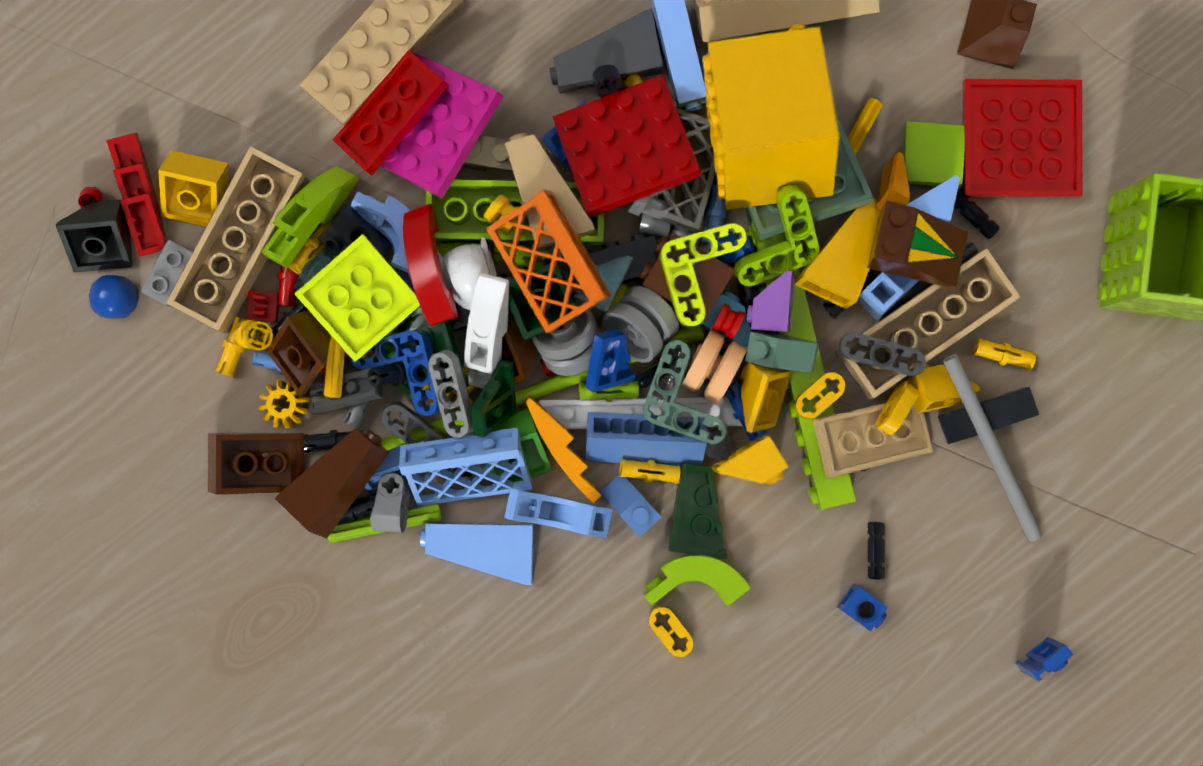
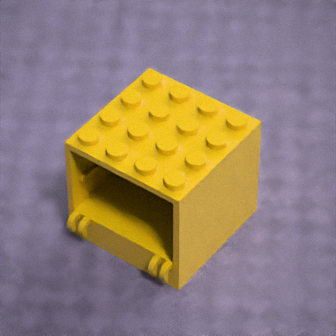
[703,24,839,210]

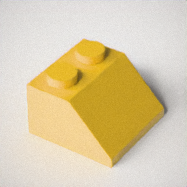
[159,150,229,227]

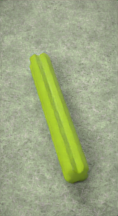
[327,504,442,543]

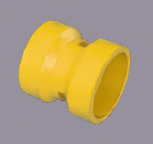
[484,194,519,236]
[233,319,273,351]

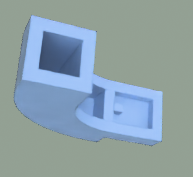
[351,192,413,288]
[504,489,613,538]

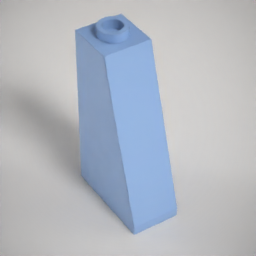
[651,0,706,112]
[420,522,534,585]

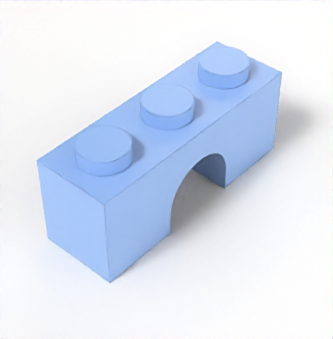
[857,272,919,322]

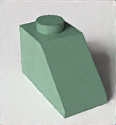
[745,330,819,373]

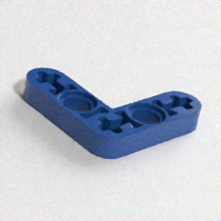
[351,330,440,416]

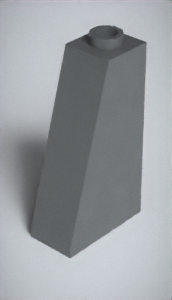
[549,9,663,93]

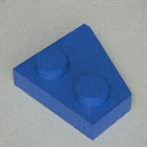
[585,329,636,392]

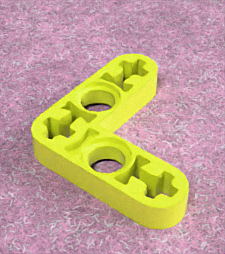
[660,223,747,327]

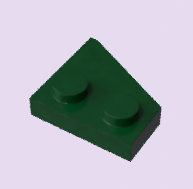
[471,359,517,438]

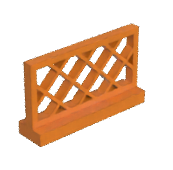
[486,190,612,333]

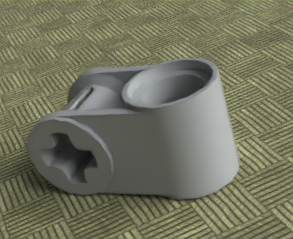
[639,188,675,238]
[371,473,411,533]

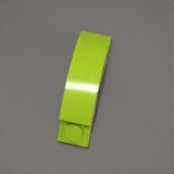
[643,554,751,606]

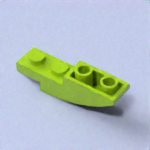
[261,166,360,269]

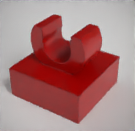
[246,291,279,323]

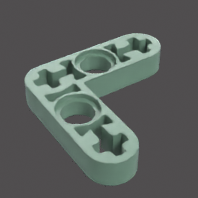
[643,340,728,444]

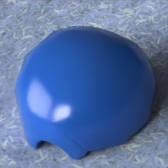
[89,275,139,319]

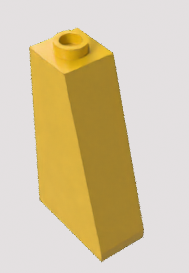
[794,198,880,309]

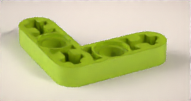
[734,184,820,287]

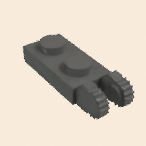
[308,367,383,414]

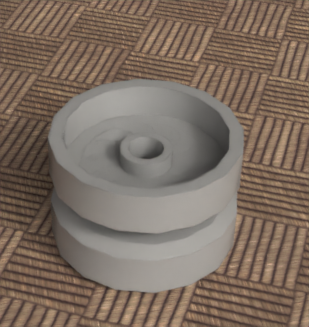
[602,286,679,363]
[532,300,601,376]

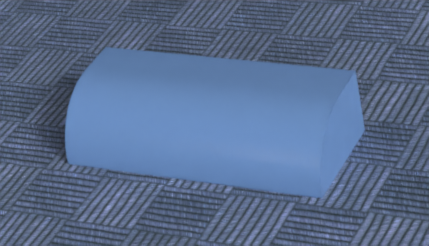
[585,412,707,466]

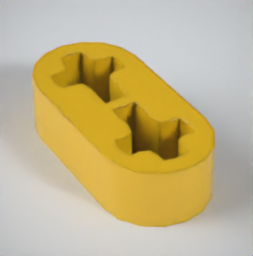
[794,372,845,419]
[875,381,919,436]
[649,606,693,657]

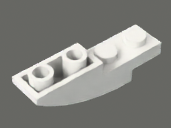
[464,273,509,389]

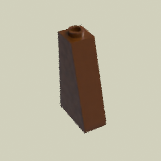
[275,428,390,538]

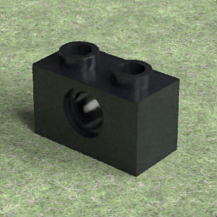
[317,205,393,256]

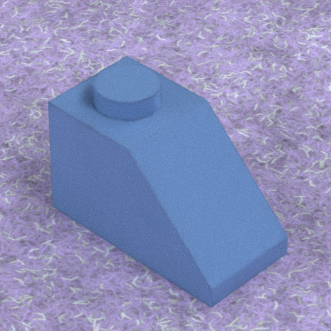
[600,475,662,537]

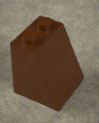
[639,233,735,322]

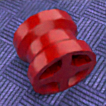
[711,303,746,340]

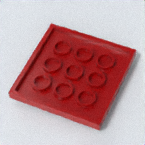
[552,75,702,218]
[962,79,1083,198]

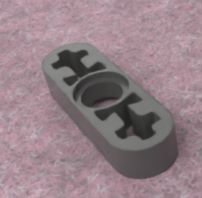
[838,332,926,376]

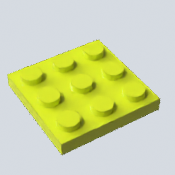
[295,234,420,362]

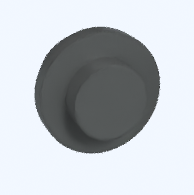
[705,430,733,460]

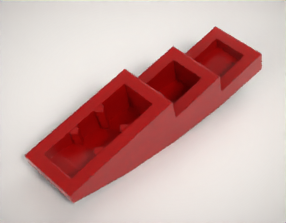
[106,132,167,257]

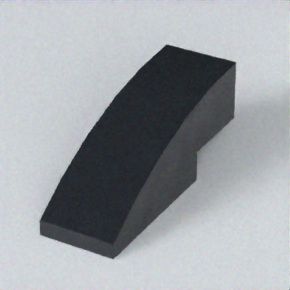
[938,387,1040,444]

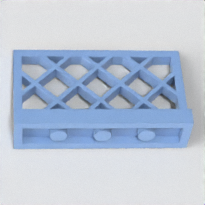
[399,428,532,507]

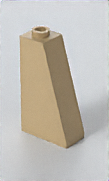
[505,133,595,250]

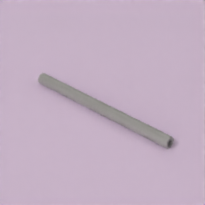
[943,354,1042,542]

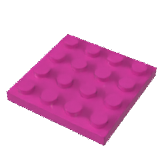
[381,53,504,199]

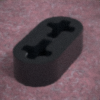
[592,65,627,98]

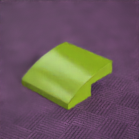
[904,121,965,187]

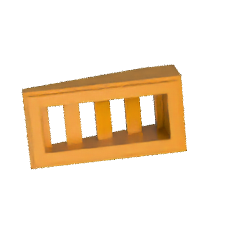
[876,151,910,211]

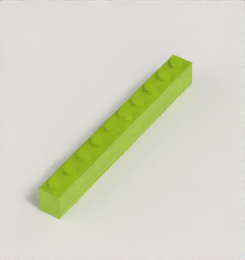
[745,222,856,510]

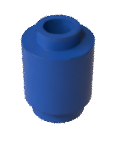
[708,232,754,263]

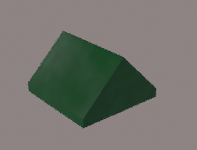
[508,263,580,341]

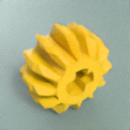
[258,379,310,429]

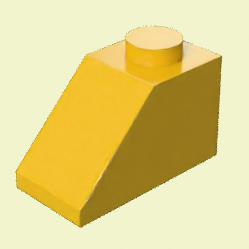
[906,364,981,414]

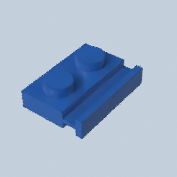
[1015,637,1073,681]

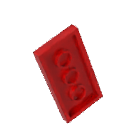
[333,50,449,176]

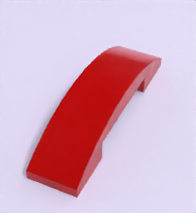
[403,204,458,326]

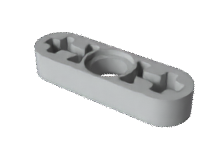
[428,350,473,438]

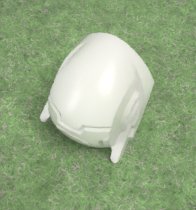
[438,237,497,310]

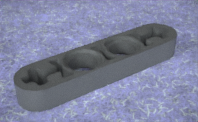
[381,401,478,480]

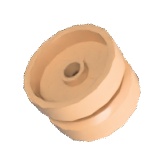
[681,329,748,405]

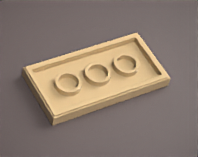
[813,403,933,478]

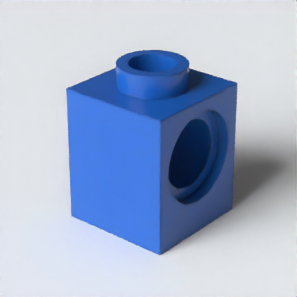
[837,583,888,631]

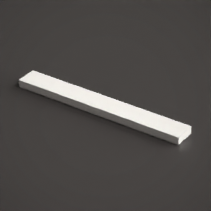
[539,397,742,429]

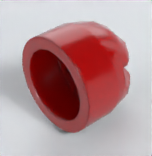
[78,187,104,208]

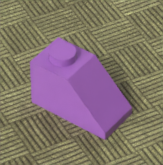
[747,271,795,332]

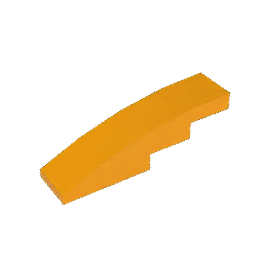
[526,395,601,504]

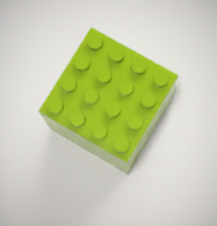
[1097,173,1203,322]

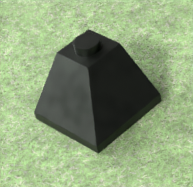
[56,199,133,272]

